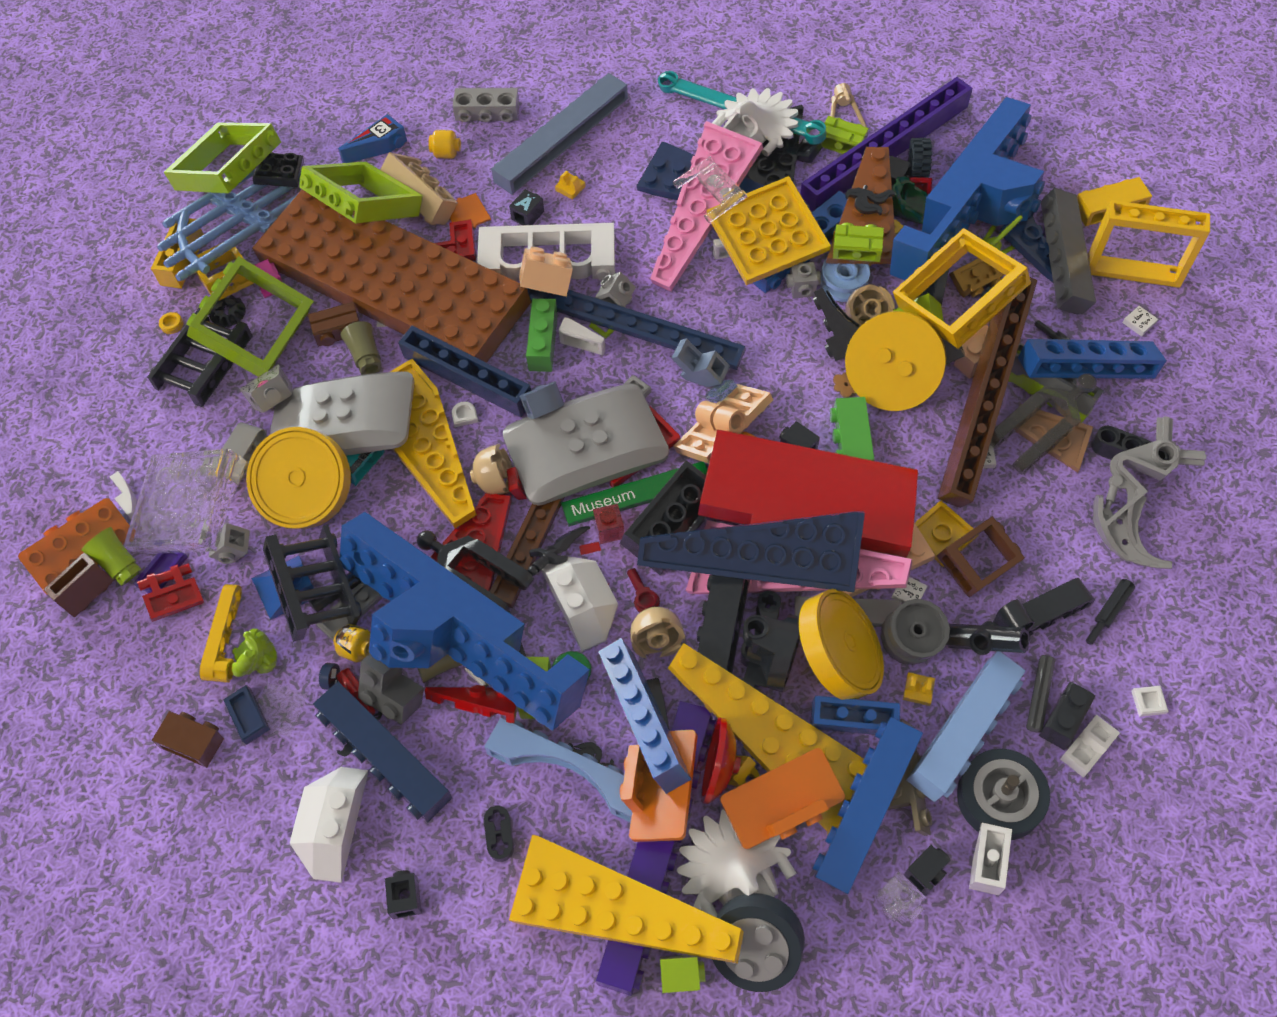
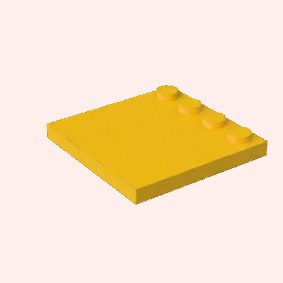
[707,176,831,286]

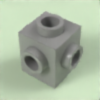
[786,262,821,299]
[595,272,636,307]
[208,523,250,564]

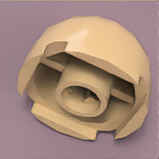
[845,285,895,325]
[470,444,513,495]
[630,607,685,659]

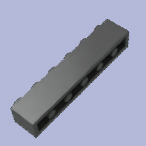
[1041,187,1096,314]

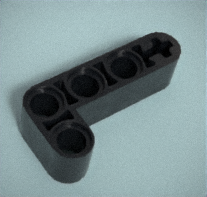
[993,578,1095,636]

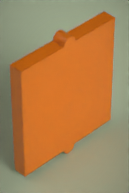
[450,193,491,228]

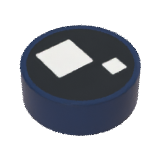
[319,662,340,690]

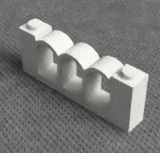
[477,223,615,281]

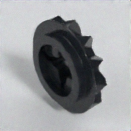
[208,295,246,327]

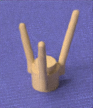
[830,83,867,127]

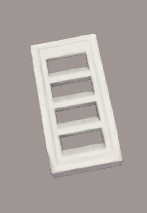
[559,317,605,355]

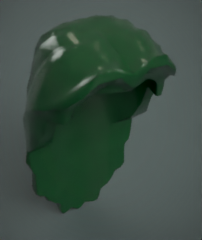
[892,176,928,224]

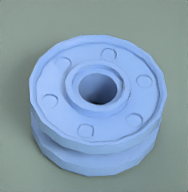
[820,259,871,302]

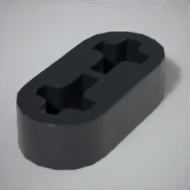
[484,805,514,862]

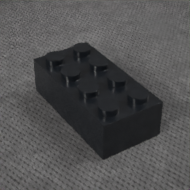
[620,460,707,575]

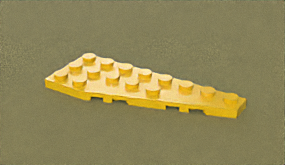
[390,359,476,528]

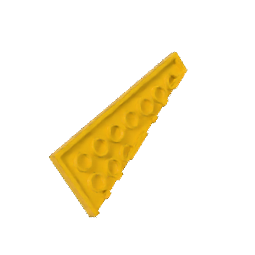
[668,643,867,834]
[509,835,744,964]

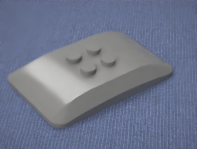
[270,372,414,456]
[503,384,669,505]

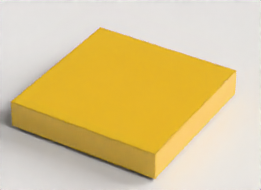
[915,500,979,567]

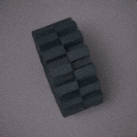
[908,138,932,178]

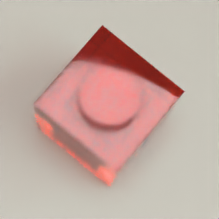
[593,504,624,544]

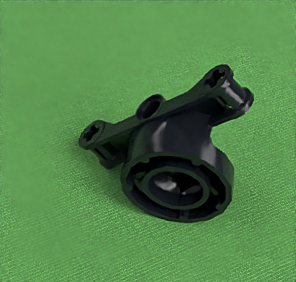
[740,591,800,693]

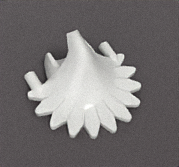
[712,88,798,156]
[677,809,797,917]

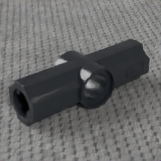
[946,621,1030,655]

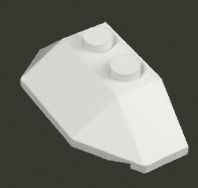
[541,555,618,652]
[290,767,369,883]

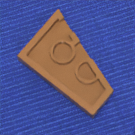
[1011,404,1093,473]

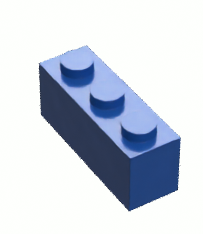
[811,696,900,735]

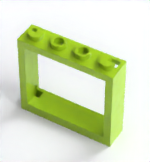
[164,123,281,193]
[299,162,423,223]
[186,256,314,377]

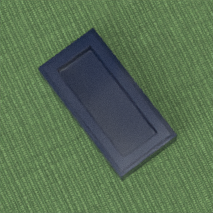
[223,685,271,745]

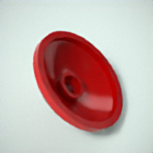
[701,717,741,804]

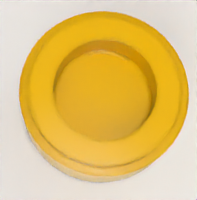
[159,312,184,334]

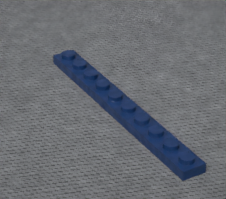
[527,288,746,370]

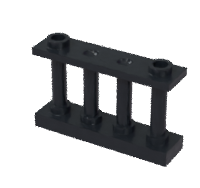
[147,308,253,407]
[263,525,362,642]

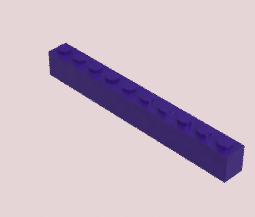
[800,77,973,212]
[596,701,716,996]

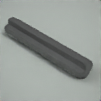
[1026,655,1055,733]

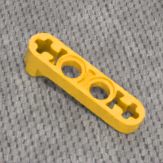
[199,584,242,683]

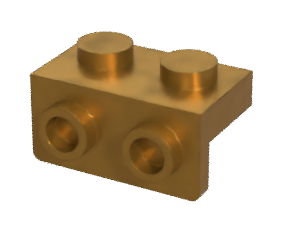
[949,258,1004,298]

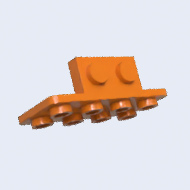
[18,498,137,595]
[620,730,698,842]
[720,748,845,849]

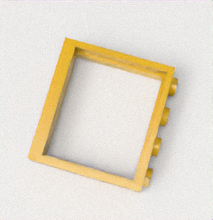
[1088,200,1210,288]
[893,228,1031,349]

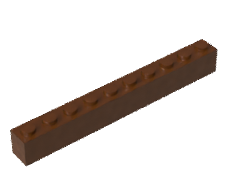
[937,277,1038,508]

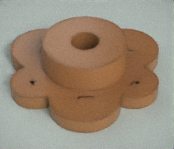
[833,372,856,398]

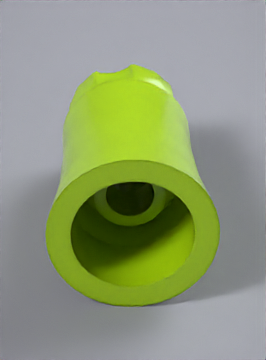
[81,527,142,586]

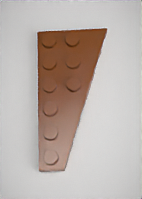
[826,147,895,264]

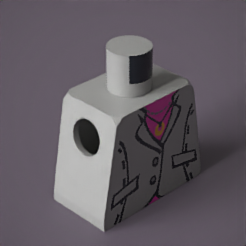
[240,364,293,413]

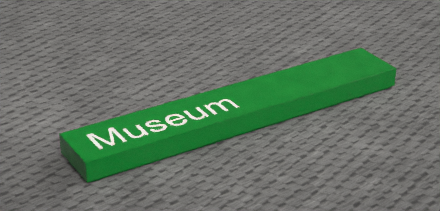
[561,461,707,527]

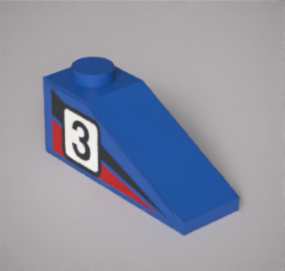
[338,114,407,163]

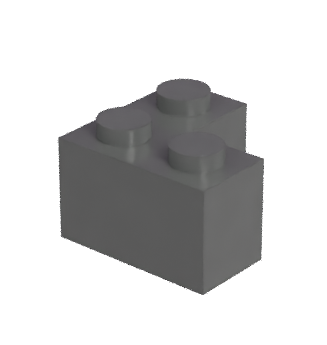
[358,654,424,725]

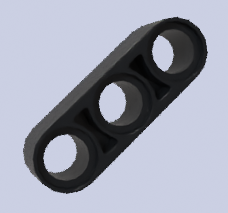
[1091,425,1169,461]

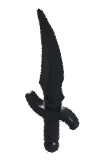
[528,526,590,576]

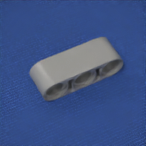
[208,422,266,490]

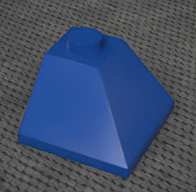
[251,556,315,620]

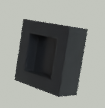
[795,139,823,163]

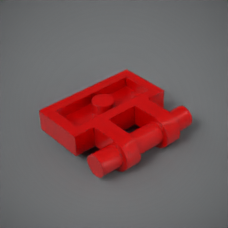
[137,563,204,622]

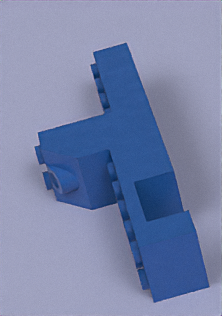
[890,97,1045,280]
[340,512,590,731]

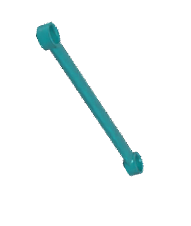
[658,71,827,144]

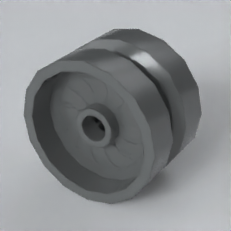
[880,599,950,665]

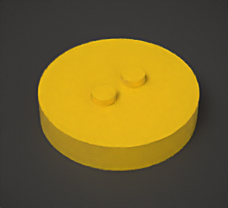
[845,311,946,411]
[246,427,351,529]
[799,589,884,700]

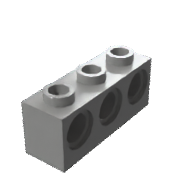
[453,88,520,122]

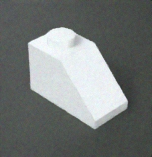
[969,823,1012,895]

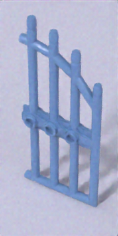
[157,169,300,281]

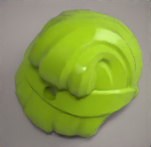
[232,628,277,677]

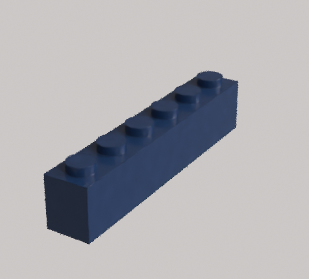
[398,325,532,418]
[313,681,452,823]

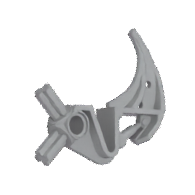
[1093,416,1206,569]

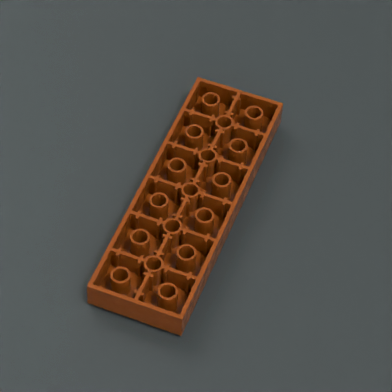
[252,190,531,363]

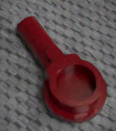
[627,568,660,613]

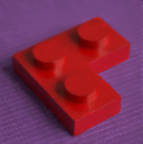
[435,219,476,261]

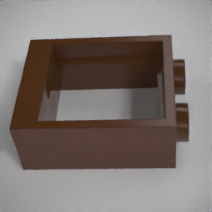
[937,516,1025,598]

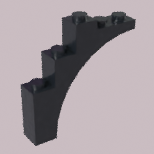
[813,286,965,364]

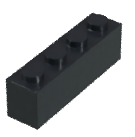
[697,575,750,674]

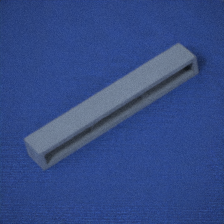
[491,73,628,195]

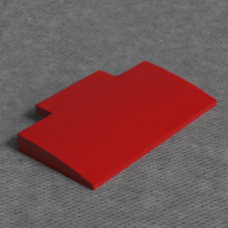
[698,429,918,558]

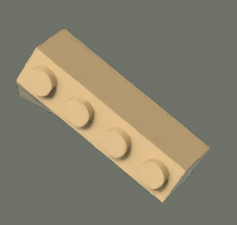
[380,152,458,226]

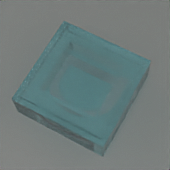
[705,380,738,402]

